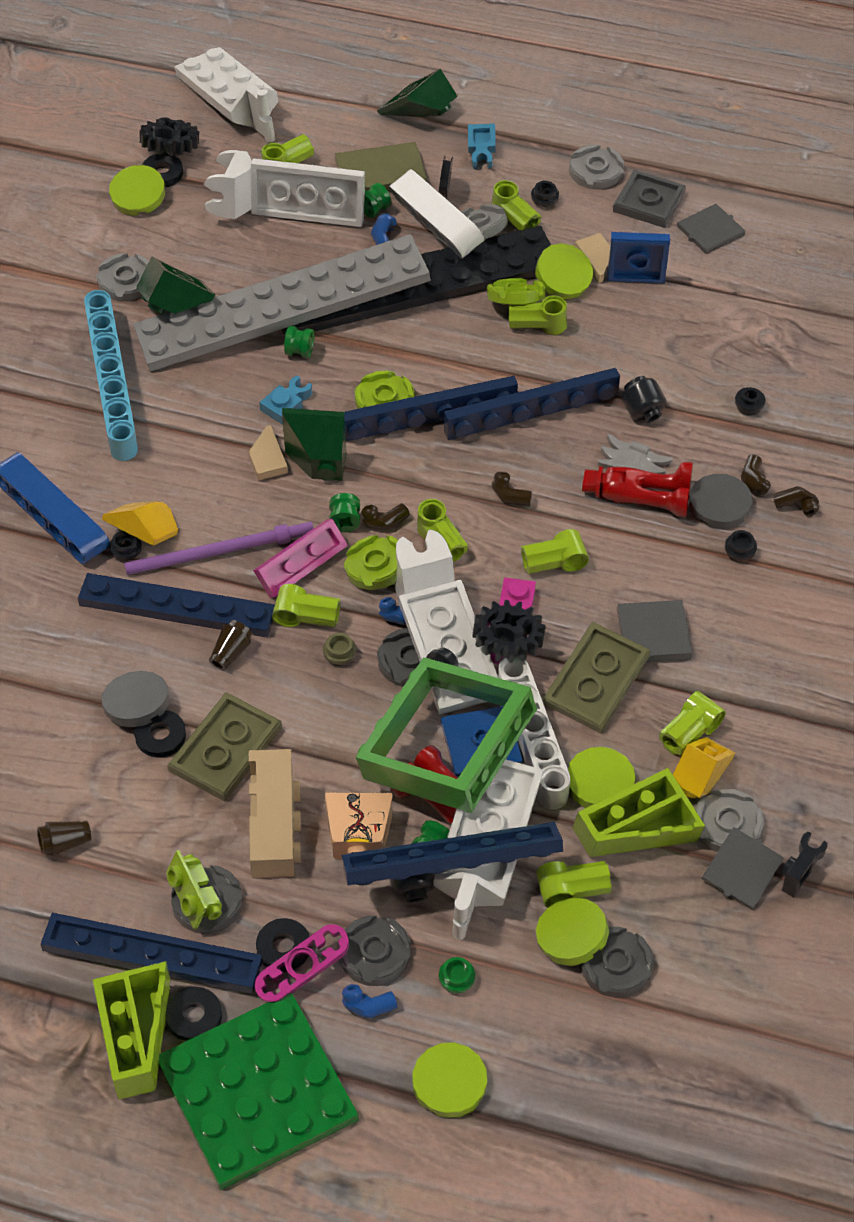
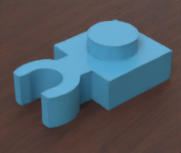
[468,124,496,169]
[259,376,312,425]

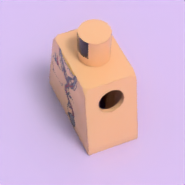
[325,793,393,859]

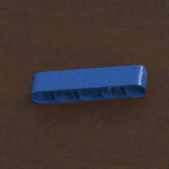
[0,452,110,565]

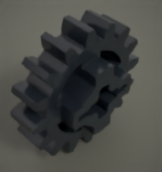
[139,117,199,157]
[472,600,546,663]

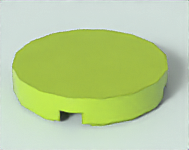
[109,165,166,216]
[535,243,593,299]
[487,278,545,305]
[354,371,414,409]
[344,535,398,590]
[568,747,636,808]
[535,897,609,966]
[412,1042,487,1118]

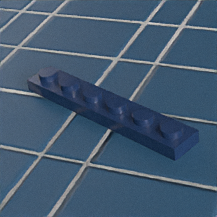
[444,367,620,440]
[345,376,518,441]
[78,573,275,638]
[342,822,563,886]
[40,912,263,994]

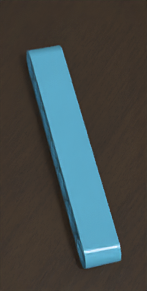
[84,290,138,461]

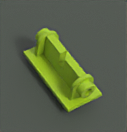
[166,850,222,930]

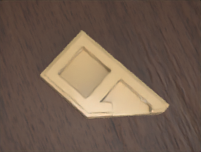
[575,233,610,282]
[249,425,288,481]

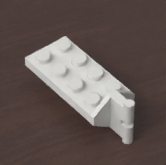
[174,47,279,143]
[434,760,543,940]

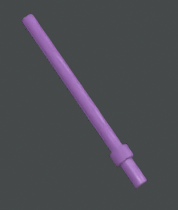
[124,521,314,575]

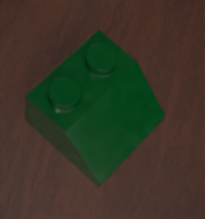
[136,256,216,314]

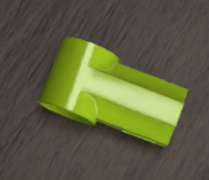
[261,134,314,164]
[492,180,542,230]
[509,295,567,335]
[417,499,468,562]
[521,529,589,574]
[272,584,341,627]
[659,691,726,755]
[536,861,612,908]

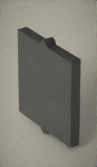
[677,204,745,254]
[701,827,784,910]

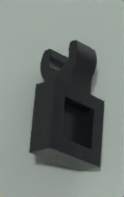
[781,832,828,898]

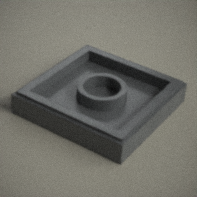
[613,170,686,228]
[617,600,692,663]

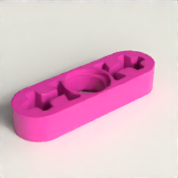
[255,924,349,1003]

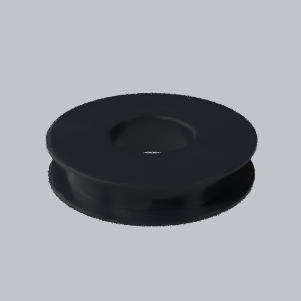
[142,153,183,187]
[439,155,453,199]
[134,710,186,758]
[256,918,311,972]
[166,987,222,1042]

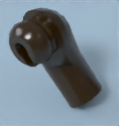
[741,454,771,495]
[491,471,532,506]
[772,486,819,516]
[361,503,410,529]

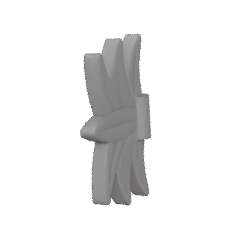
[598,434,673,474]

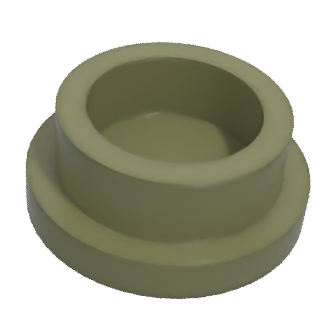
[323,633,356,665]

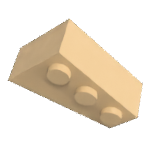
[248,749,301,878]

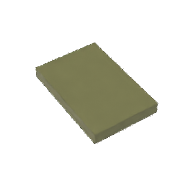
[335,142,427,191]
[542,621,650,734]
[167,692,282,802]

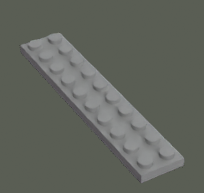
[133,234,431,372]

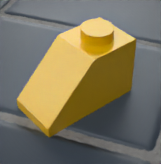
[673,737,736,798]

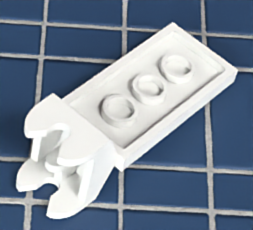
[204,150,365,227]
[394,530,498,715]

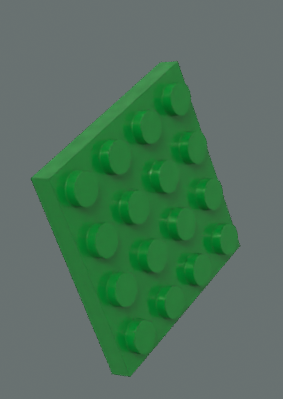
[158,992,359,1190]

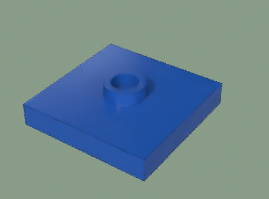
[607,232,670,283]
[441,706,523,778]

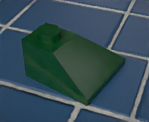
[377,69,458,117]
[282,408,347,481]

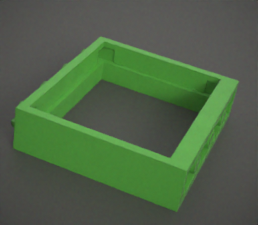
[356,657,537,813]

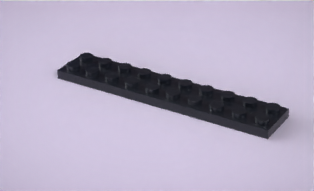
[282,225,551,336]

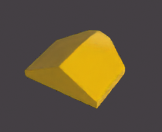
[101,501,178,546]

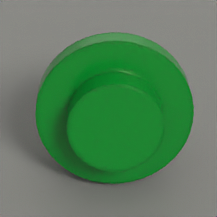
[439,957,475,993]

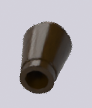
[209,620,253,671]
[37,820,92,856]

